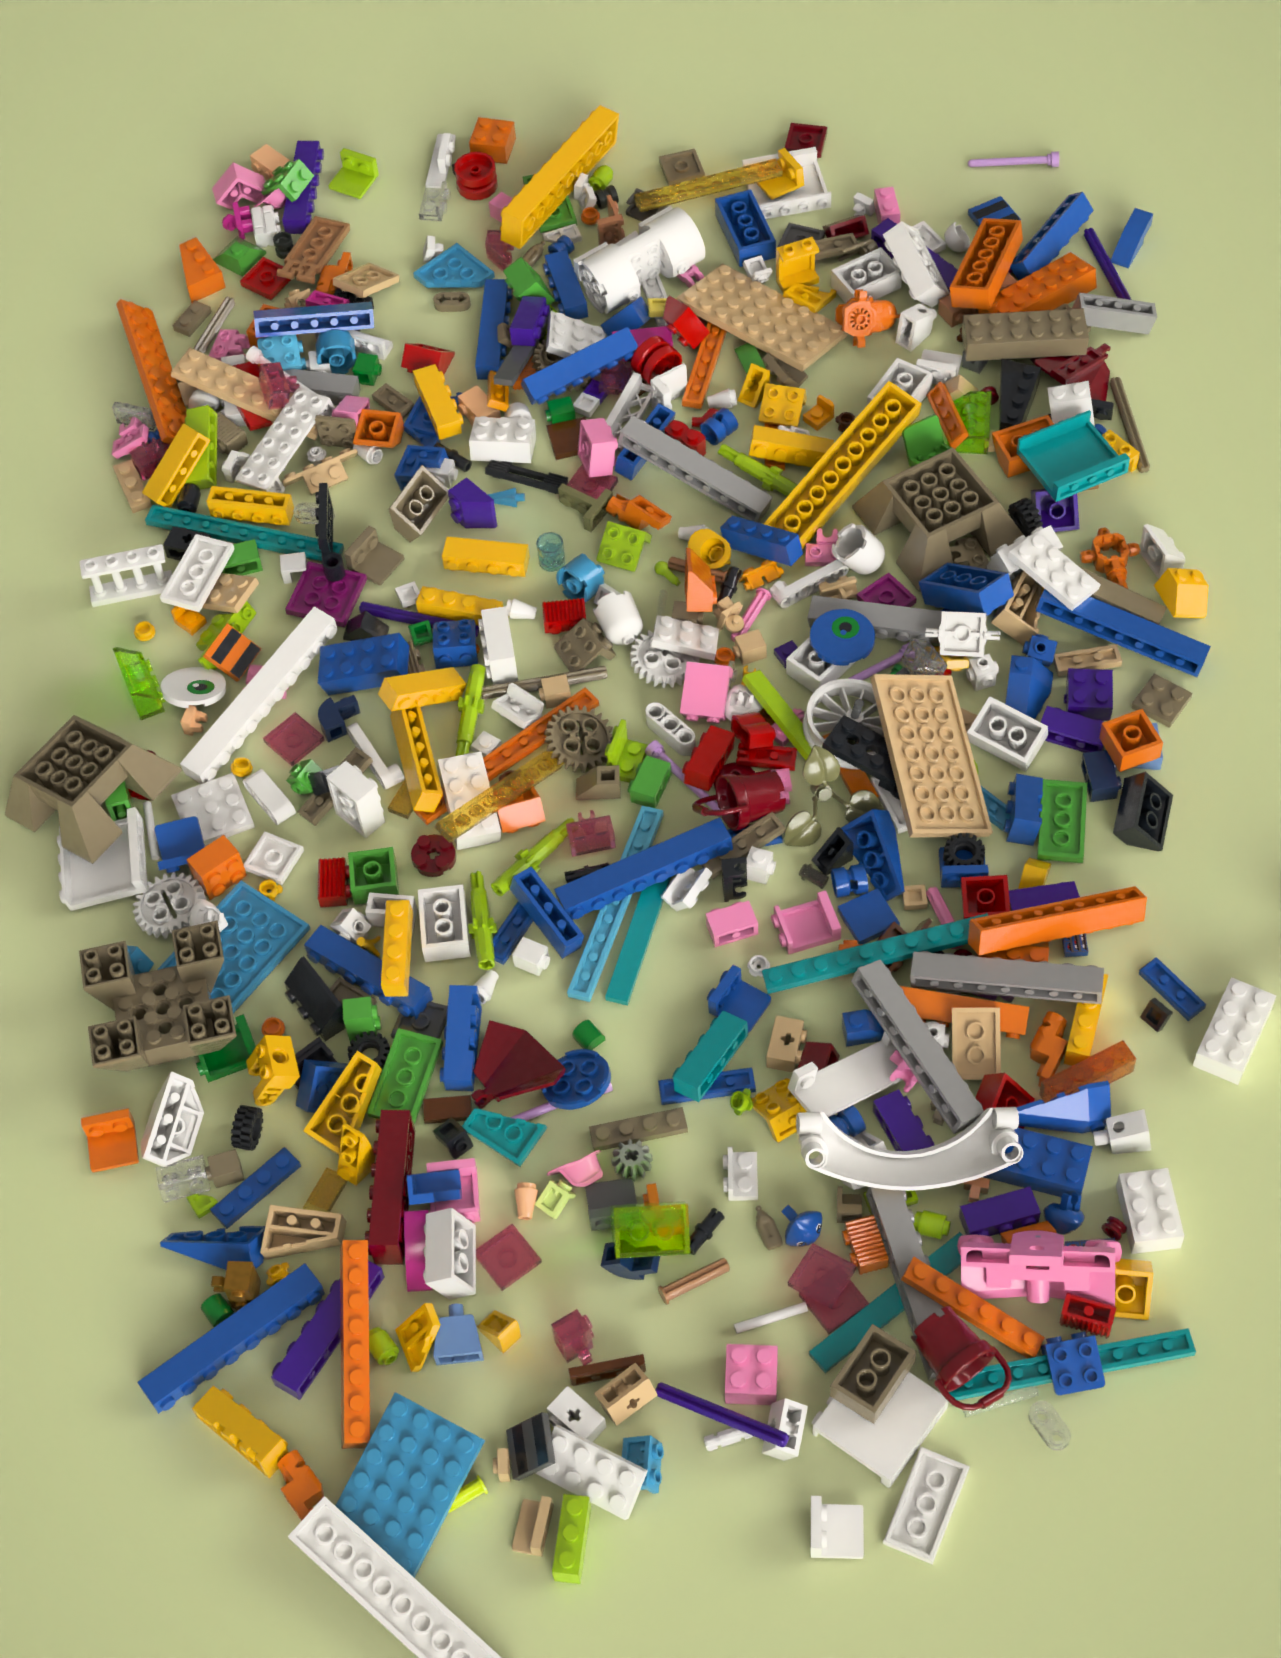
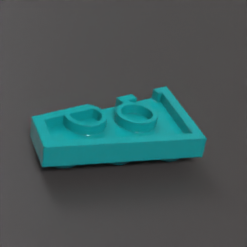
[462,1108,547,1167]

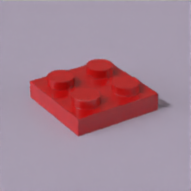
[240,257,292,300]

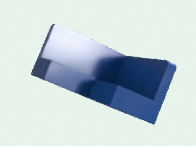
[600,297,652,336]
[394,445,449,491]
[296,1059,348,1113]
[407,1170,462,1205]

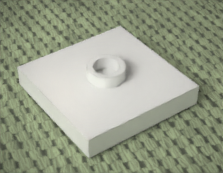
[243,831,304,885]

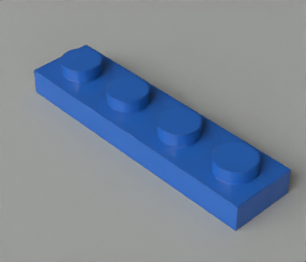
[210,1147,301,1229]

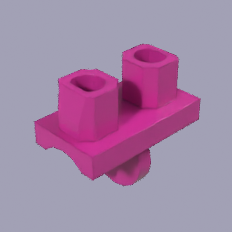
[222,202,254,239]

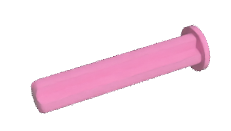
[731,588,772,642]
[926,887,963,949]

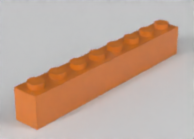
[968,886,1147,955]
[340,1240,370,1449]

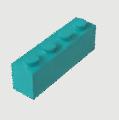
[672,1011,748,1102]

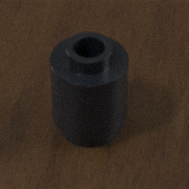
[177,484,201,513]

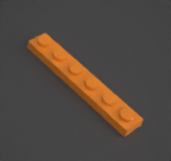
[682,322,727,409]
[901,1257,1045,1359]

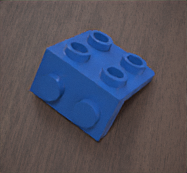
[433,619,478,669]
[154,816,205,873]
[939,847,989,888]
[707,965,771,1033]
[1041,1331,1105,1395]

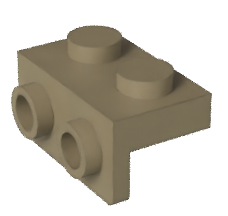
[762,353,808,388]

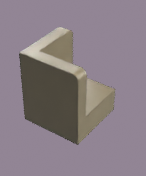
[837,1186,862,1223]

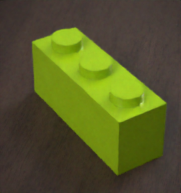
[552,1494,591,1584]

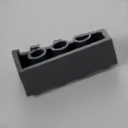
[999,359,1041,430]

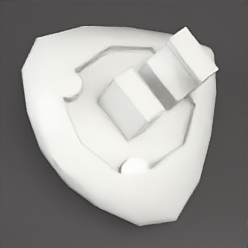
[188,389,220,411]
[725,684,761,721]
[189,899,228,932]

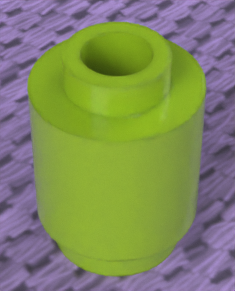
[588,165,613,191]
[913,1210,951,1240]
[369,1327,399,1365]

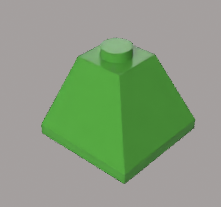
[213,236,267,277]

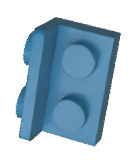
[622,1435,664,1494]

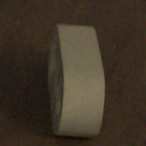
[433,292,471,312]

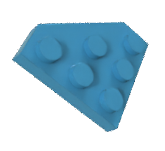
[413,243,495,288]

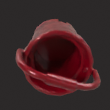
[692,769,786,831]
[911,1306,1012,1411]

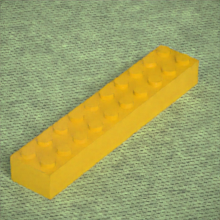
[500,105,619,249]
[764,381,922,550]

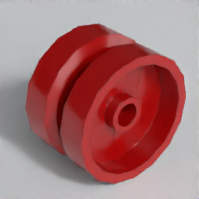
[455,152,498,200]
[631,336,682,386]

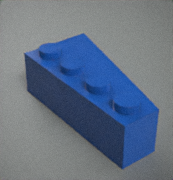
[440,985,482,1091]

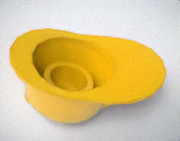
[688,529,731,569]

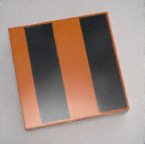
[203,623,262,682]

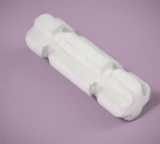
[704,1427,753,1451]

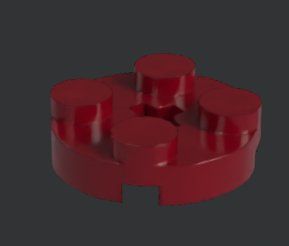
[411,834,456,877]

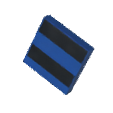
[968,196,1021,227]

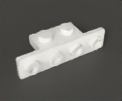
[425,133,456,189]

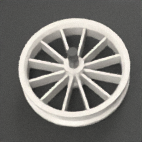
[803,679,884,769]

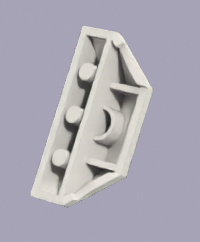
[141,1071,204,1167]

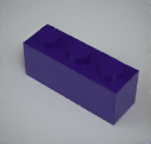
[510,296,550,346]
[1041,706,1104,753]
[1009,881,1080,911]
[873,1089,934,1151]
[959,1186,1041,1236]

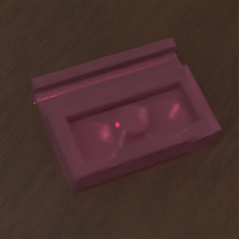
[599,360,633,395]

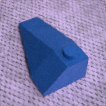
[1005,655,1053,719]
[841,809,905,901]
[160,1226,266,1270]

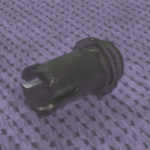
[799,863,829,889]

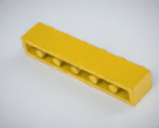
[390,707,443,812]

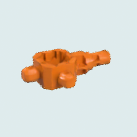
[1080,527,1140,589]

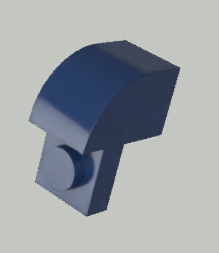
[318,695,360,743]
[600,1241,661,1280]

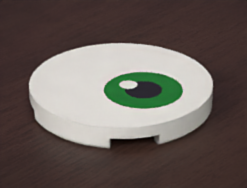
[161,667,226,708]

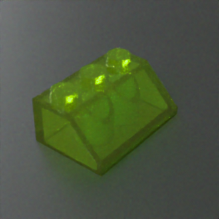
[947,391,991,454]
[112,647,166,720]
[610,1201,690,1258]

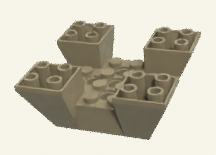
[852,448,1023,592]
[5,715,182,864]
[79,920,237,1071]

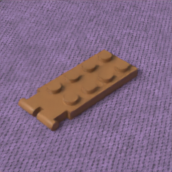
[277,216,350,284]

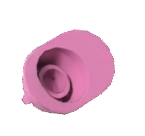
[254,188,287,209]
[547,1150,603,1187]

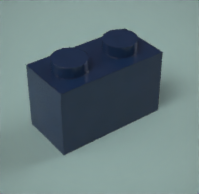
[1081,750,1122,802]

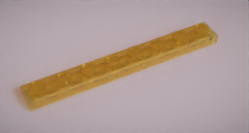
[634,158,783,212]
[435,751,564,843]

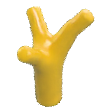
[357,936,381,957]

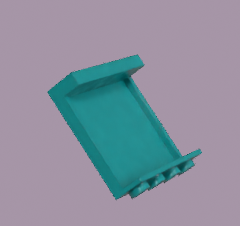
[1017,410,1130,502]

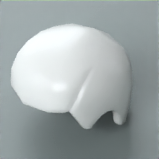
[944,222,970,252]

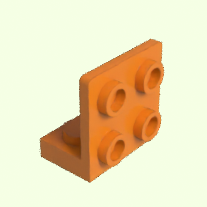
[81,1108,139,1172]

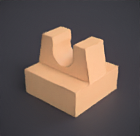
[180,705,208,736]

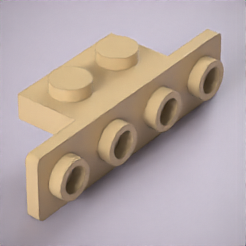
[282,448,358,495]

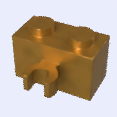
[211,1261,261,1310]

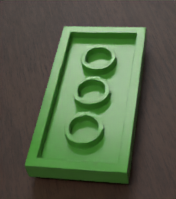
[522,174,577,233]
[1037,779,1087,863]
[367,1028,443,1124]

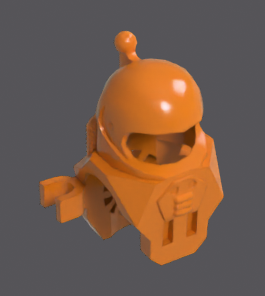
[835,289,901,348]

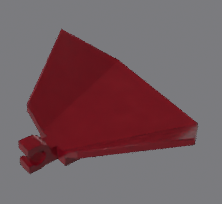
[1030,343,1111,401]
[471,1020,566,1109]

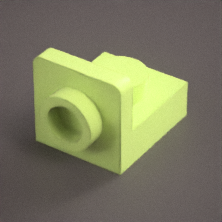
[535,1179,576,1219]

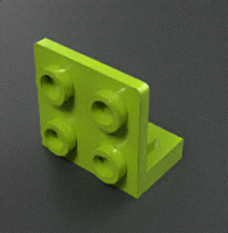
[328,148,379,199]
[596,521,652,572]
[605,719,648,783]

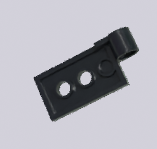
[315,483,345,582]
[822,715,900,800]

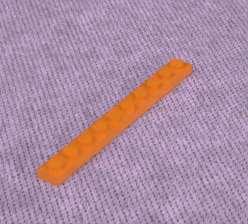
[414,687,599,825]

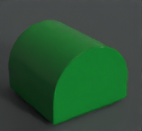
[408,620,433,647]
[572,1020,606,1050]
[201,1293,235,1328]

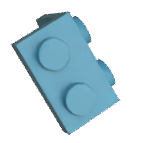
[257,334,307,374]

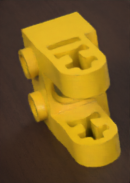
[246,1035,300,1106]

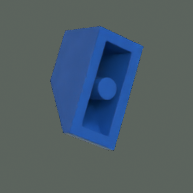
[842,1009,885,1047]

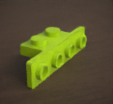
[196,601,256,671]

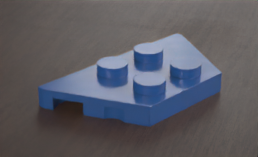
[403,392,462,447]

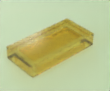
[388,779,413,819]
[303,1167,348,1212]

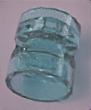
[536,532,565,572]

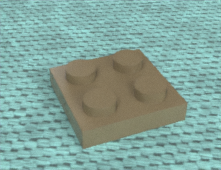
[659,148,705,187]
[1131,674,1193,728]

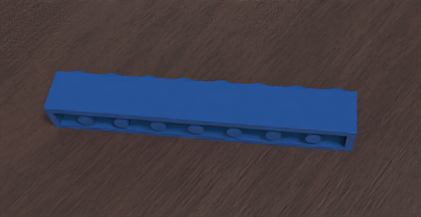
[1036,589,1211,677]
[554,817,733,920]
[137,1263,325,1414]

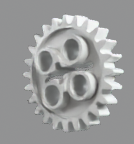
[630,630,700,688]
[133,872,207,939]

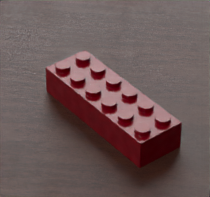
[365,1110,416,1265]

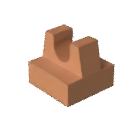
[964,1177,990,1203]

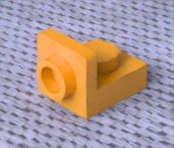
[803,395,834,431]
[171,606,207,636]

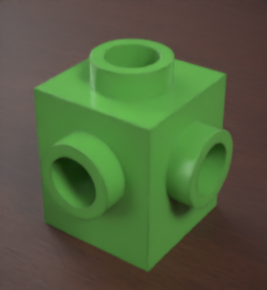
[286,759,322,795]

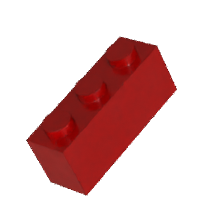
[682,725,735,792]

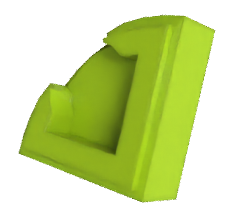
[186,1194,218,1219]

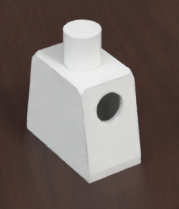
[895,304,937,352]
[1093,1109,1151,1154]

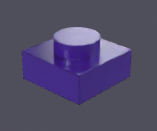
[583,379,610,405]
[774,640,798,668]

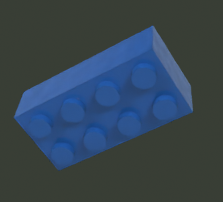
[715,189,776,267]
[919,562,1014,616]
[318,633,410,696]
[983,1128,1093,1197]

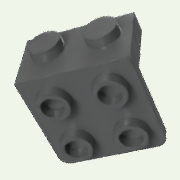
[585,1178,640,1231]

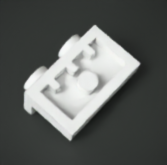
[723,1147,758,1201]

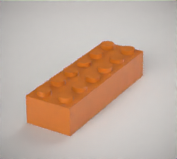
[950,218,1023,310]
[978,252,1097,314]

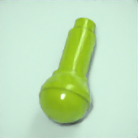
[654,561,681,586]

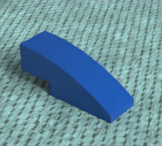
[1111,208,1153,269]

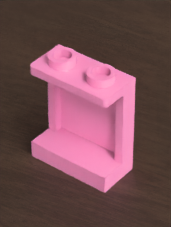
[680,662,733,724]
[771,890,841,955]
[426,1158,481,1224]

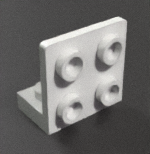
[916,349,962,384]
[650,363,687,410]
[811,1496,864,1559]

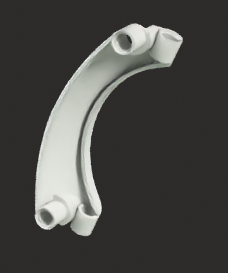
[796,1107,1023,1190]

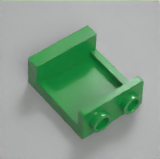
[194,1014,256,1083]

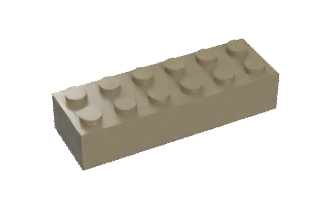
[962,308,1089,361]

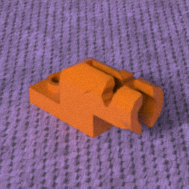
[315,252,353,295]
[606,494,672,530]
[1030,1011,1068,1090]
[277,1450,324,1521]

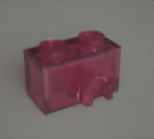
[259,362,300,410]
[129,437,170,481]
[566,810,616,857]
[551,1309,594,1365]

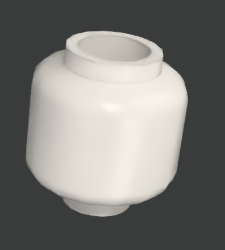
[504,402,532,419]

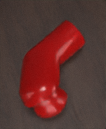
[692,408,718,427]

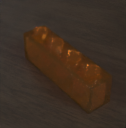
[1039,1040,1136,1103]

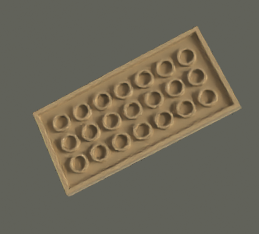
[676,264,848,372]
[870,674,993,837]

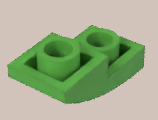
[734,343,766,374]

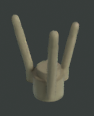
[838,238,878,261]

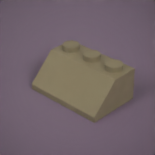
[388,465,449,542]

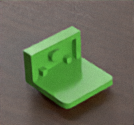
[261,159,314,202]
[902,414,952,467]

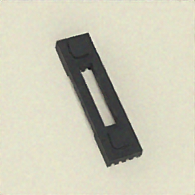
[485,460,568,494]

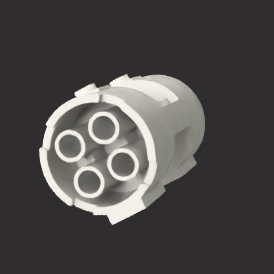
[573,206,705,314]

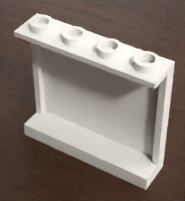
[742,147,831,219]
[57,807,148,911]
[812,1372,948,1488]

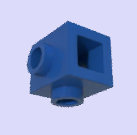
[1022,634,1057,667]

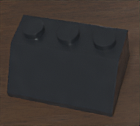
[1113,771,1173,851]
[284,956,346,1042]

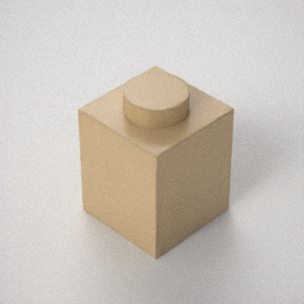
[732,629,767,665]
[538,674,571,709]

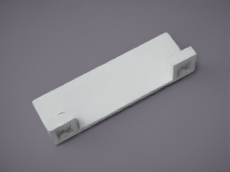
[235,388,335,493]
[788,1032,902,1117]

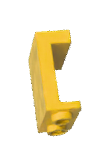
[776,237,819,294]

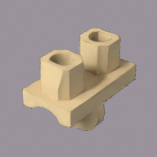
[819,575,858,600]
[713,596,744,633]

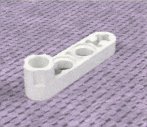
[769,560,849,608]
[346,722,405,790]

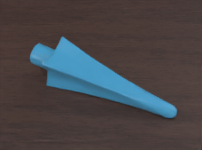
[487,488,525,507]

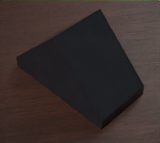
[343,611,389,641]
[812,827,854,876]

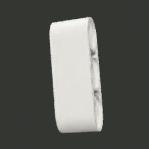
[645,702,696,756]
[243,769,296,825]

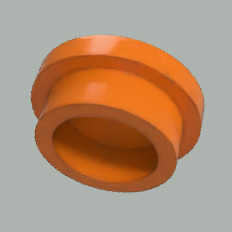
[581,207,600,225]
[714,647,735,666]
[262,1017,285,1036]

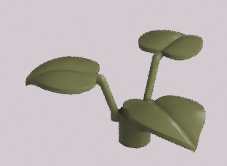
[784,745,883,847]

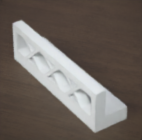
[314,330,393,360]
[606,372,651,452]

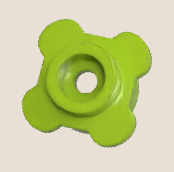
[730,1088,753,1116]

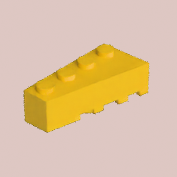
[303,1051,382,1155]
[192,1386,289,1479]

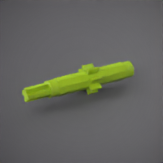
[718,444,798,496]
[455,664,486,756]
[491,818,578,896]
[468,871,497,970]

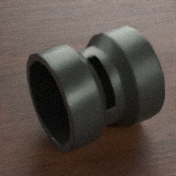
[594,185,619,209]
[273,232,294,259]

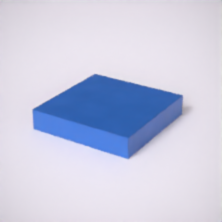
[837,888,900,944]

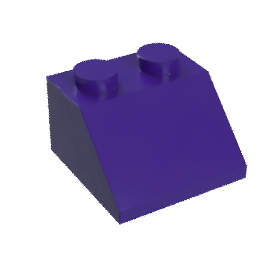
[448,477,497,528]
[1031,489,1080,532]

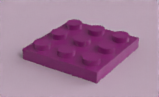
[285,561,367,628]

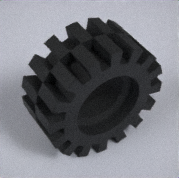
[1008,498,1043,537]
[943,833,985,866]
[347,1031,390,1074]
[231,1105,263,1151]

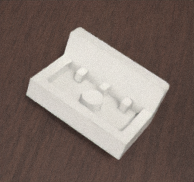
[491,683,544,729]
[661,867,713,912]

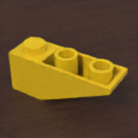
[337,1123,375,1186]

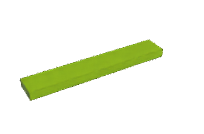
[742,670,812,760]

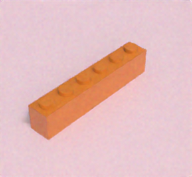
[900,986,1030,1039]

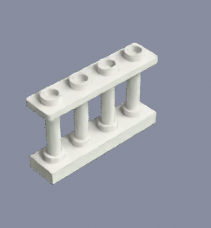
[80,544,172,607]

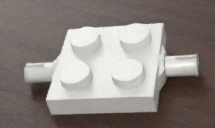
[925,611,1001,657]

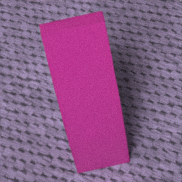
[404,1210,432,1292]

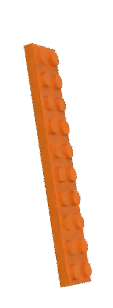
[116,299,186,444]

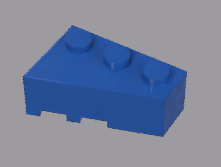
[1004,774,1043,846]

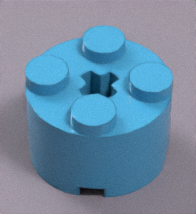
[315,330,356,374]
[556,553,605,603]

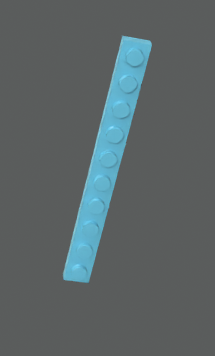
[567,806,664,1002]

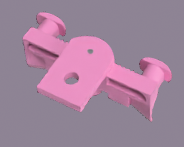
[957,1231,1122,1306]

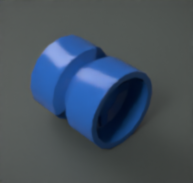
[700,408,738,445]
[831,863,869,898]
[828,1105,866,1137]

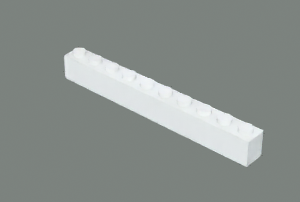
[180,607,338,784]

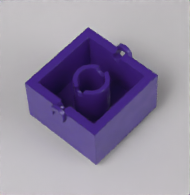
[1064,668,1113,721]

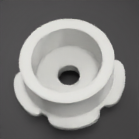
[307,446,327,465]
[747,955,770,977]

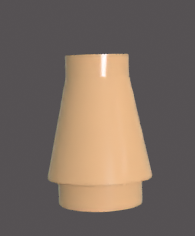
[514,1182,538,1220]

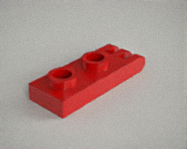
[736,743,797,771]

